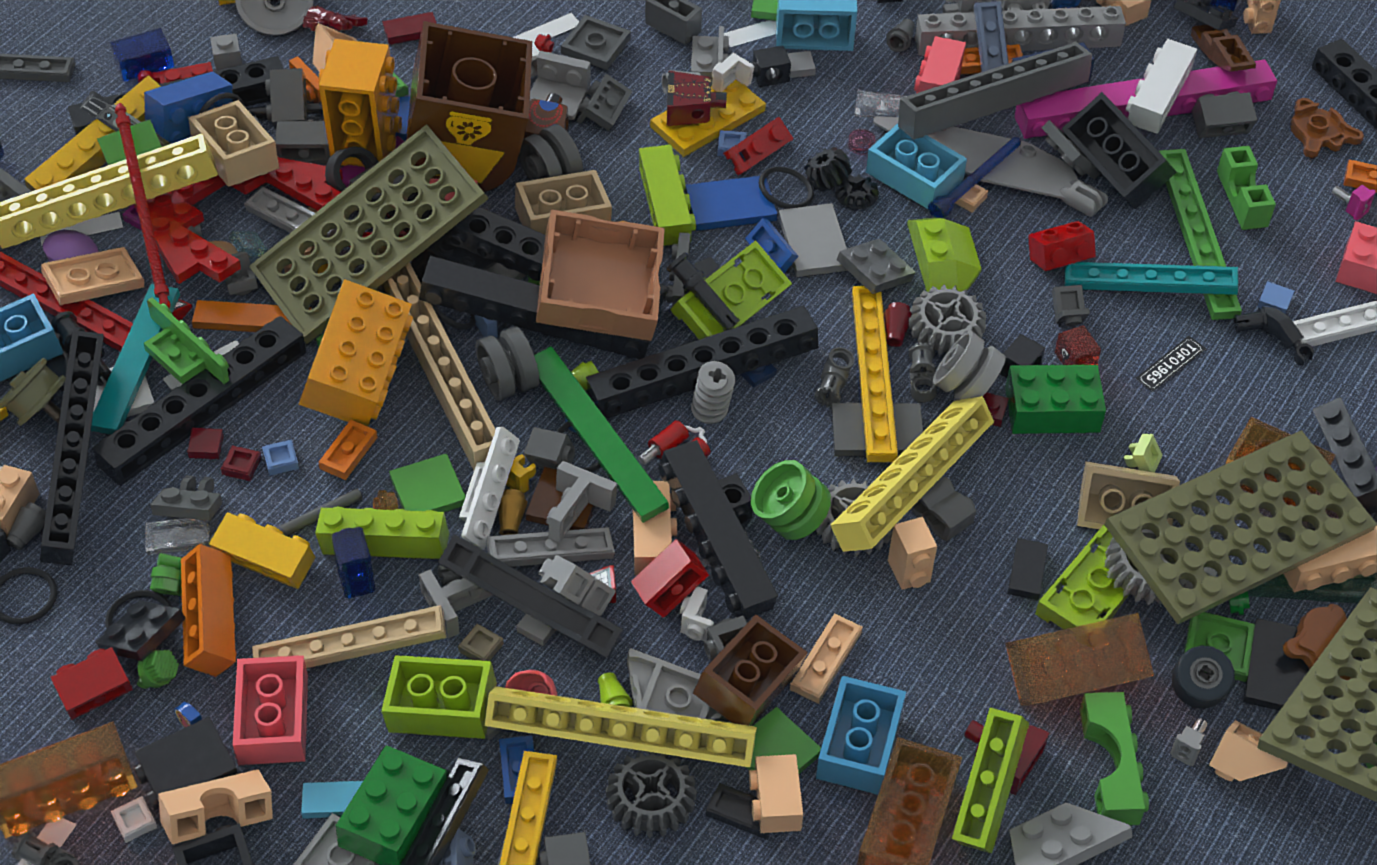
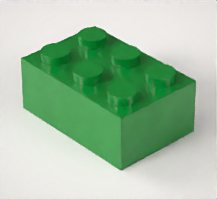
[1005,365,1106,434]
[335,745,447,865]

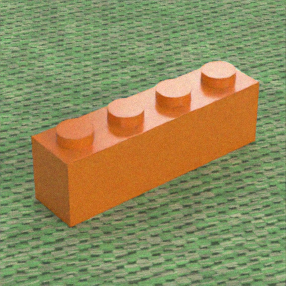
[181,544,237,677]

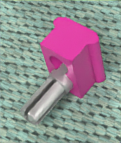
[1332,185,1375,220]

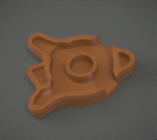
[1290,98,1364,158]
[1283,604,1355,680]

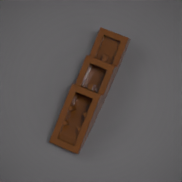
[1191,25,1256,72]

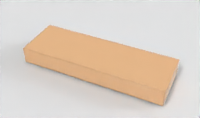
[790,613,863,704]

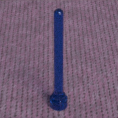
[928,137,1021,219]

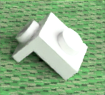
[712,53,754,92]
[680,586,714,641]

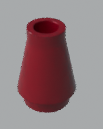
[884,302,912,347]

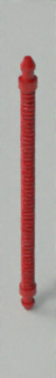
[115,103,171,308]

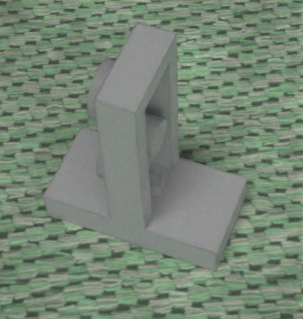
[546,461,617,543]
[419,569,493,639]

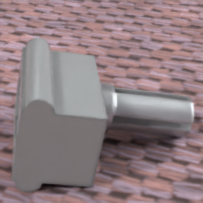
[1170,718,1208,766]

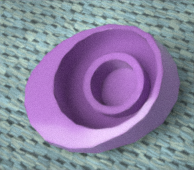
[43,229,98,262]

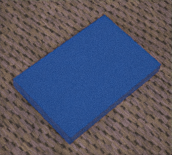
[685,176,777,231]

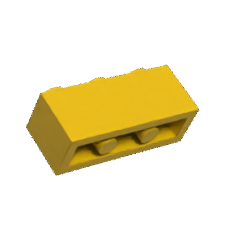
[209,512,316,589]

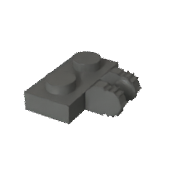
[151,475,222,521]

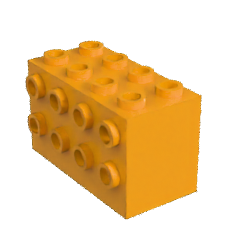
[319,39,402,167]
[299,279,414,427]

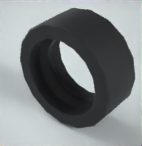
[325,146,378,192]

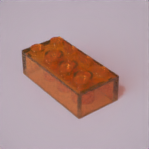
[1005,613,1154,706]
[0,721,137,839]
[857,737,962,865]

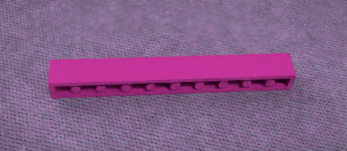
[1014,60,1277,139]

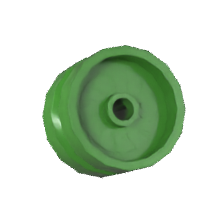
[751,460,831,540]

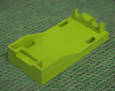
[670,240,792,340]
[1035,525,1130,649]

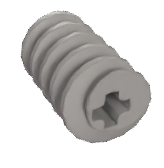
[691,361,735,424]

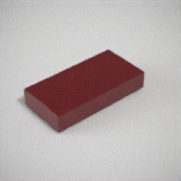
[382,12,437,45]

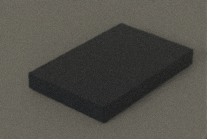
[1243,618,1310,711]

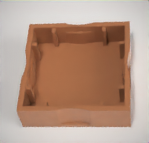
[536,209,665,341]

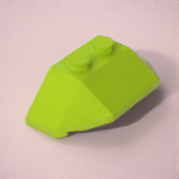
[907,218,981,292]

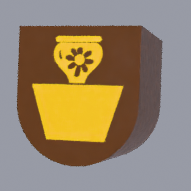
[406,21,533,192]

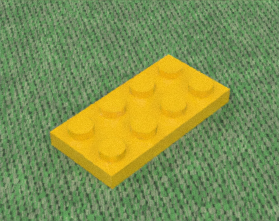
[650,79,766,157]

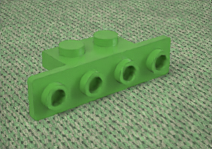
[144,297,229,384]

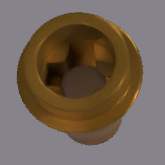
[498,489,527,535]

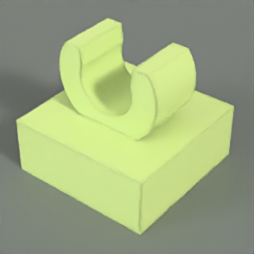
[1124,434,1163,472]

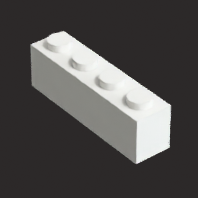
[1126,39,1197,134]

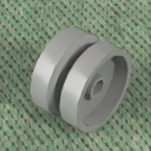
[933,331,1006,400]

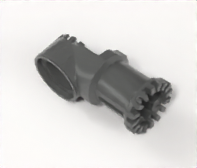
[908,342,937,403]
[814,347,855,407]
[11,830,79,865]

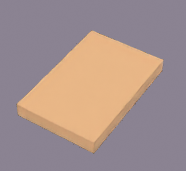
[41,247,144,305]

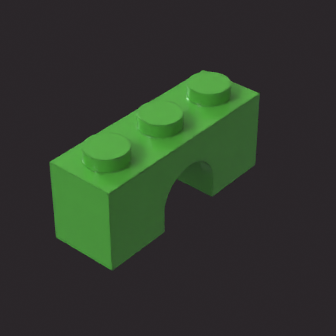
[1217,146,1276,230]

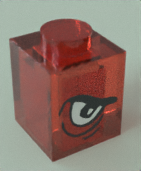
[1054,325,1101,365]

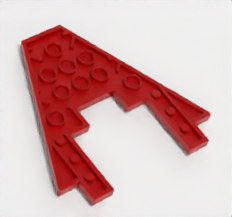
[133,157,343,284]

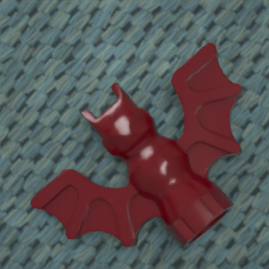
[303,6,368,32]

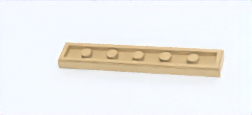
[252,605,446,668]

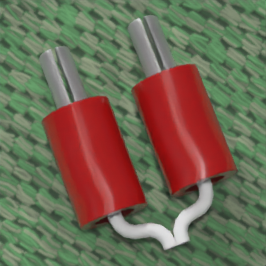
[638,420,711,479]

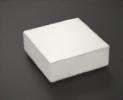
[111,796,158,843]

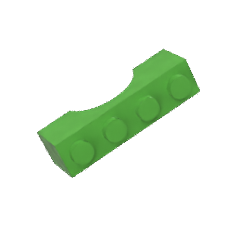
[1079,692,1149,825]

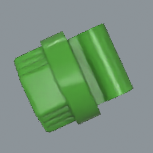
[150,553,182,596]
[137,650,179,689]

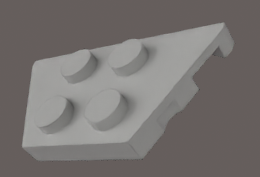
[627,648,725,721]
[1010,803,1132,865]

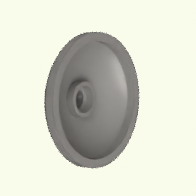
[235,0,314,36]

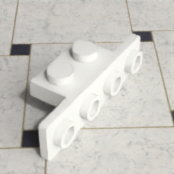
[459,427,520,549]

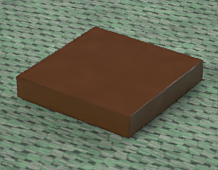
[526,467,595,530]

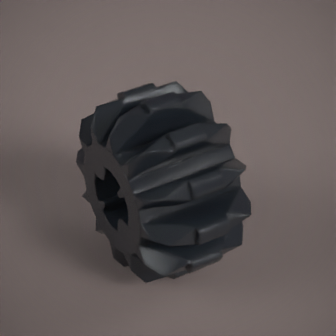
[804,147,852,192]

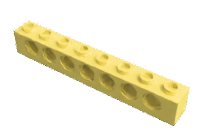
[0,133,218,249]
[830,396,994,552]
[484,686,757,768]

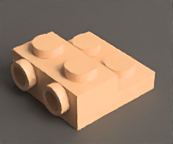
[1243,0,1281,34]

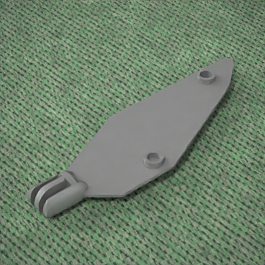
[873,116,1108,217]

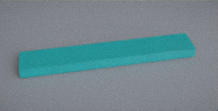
[1065,262,1238,295]
[91,284,180,434]

